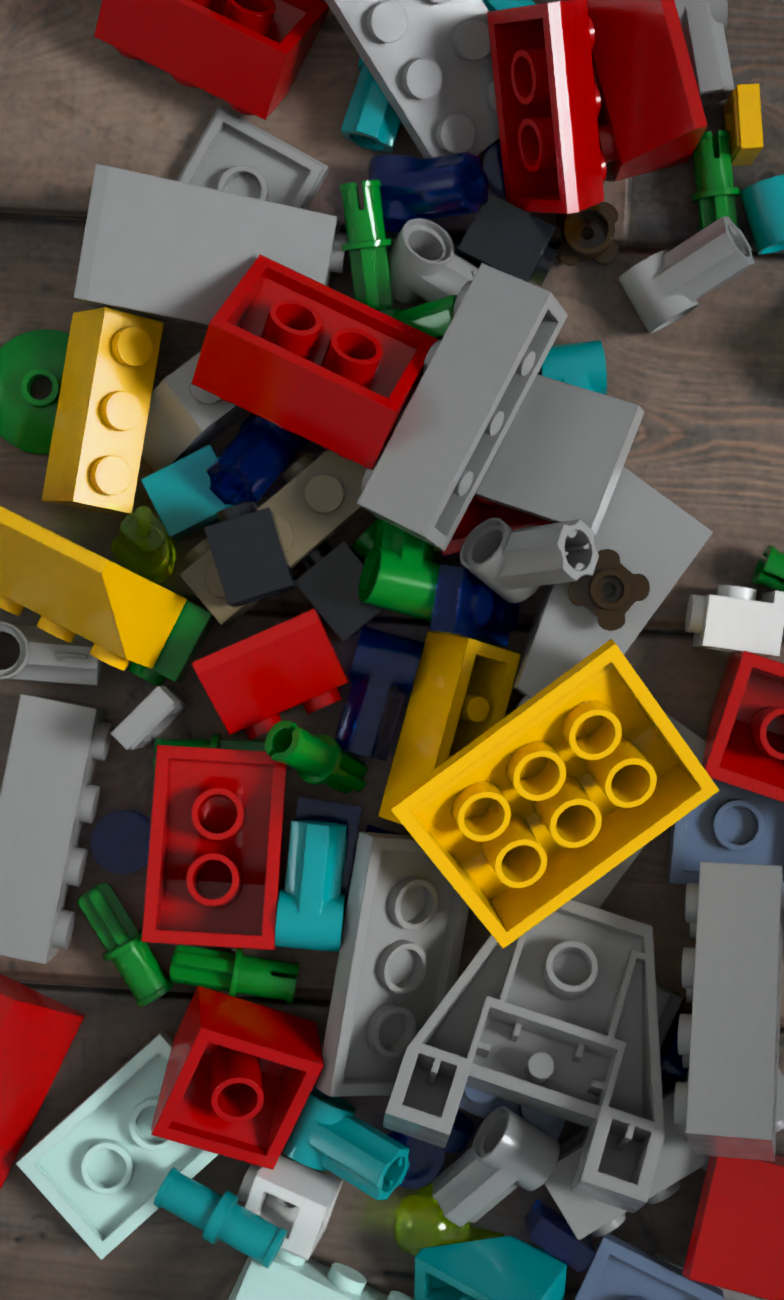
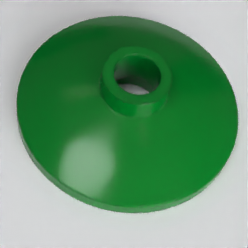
[0,329,69,455]

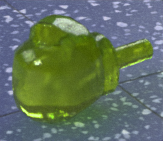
[110,506,176,583]
[393,1183,505,1255]

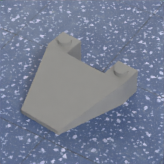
[382,900,665,1213]

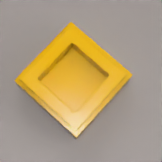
[723,83,764,166]

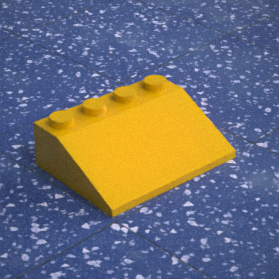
[0,506,187,671]
[388,639,720,949]

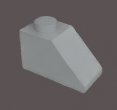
[142,351,249,472]

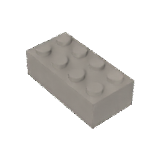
[674,862,784,1161]

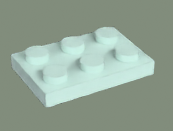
[16,1030,219,1260]

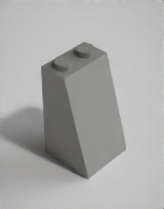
[74,164,347,329]
[512,466,713,708]

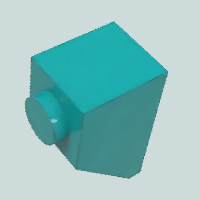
[414,1236,567,1300]

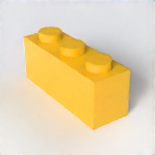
[41,307,164,514]
[378,631,521,825]

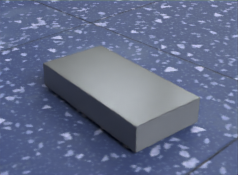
[110,686,189,750]

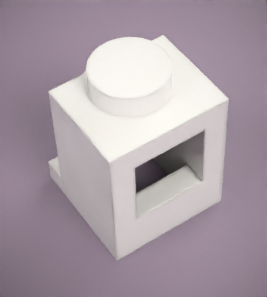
[685,585,784,658]
[237,1155,343,1260]

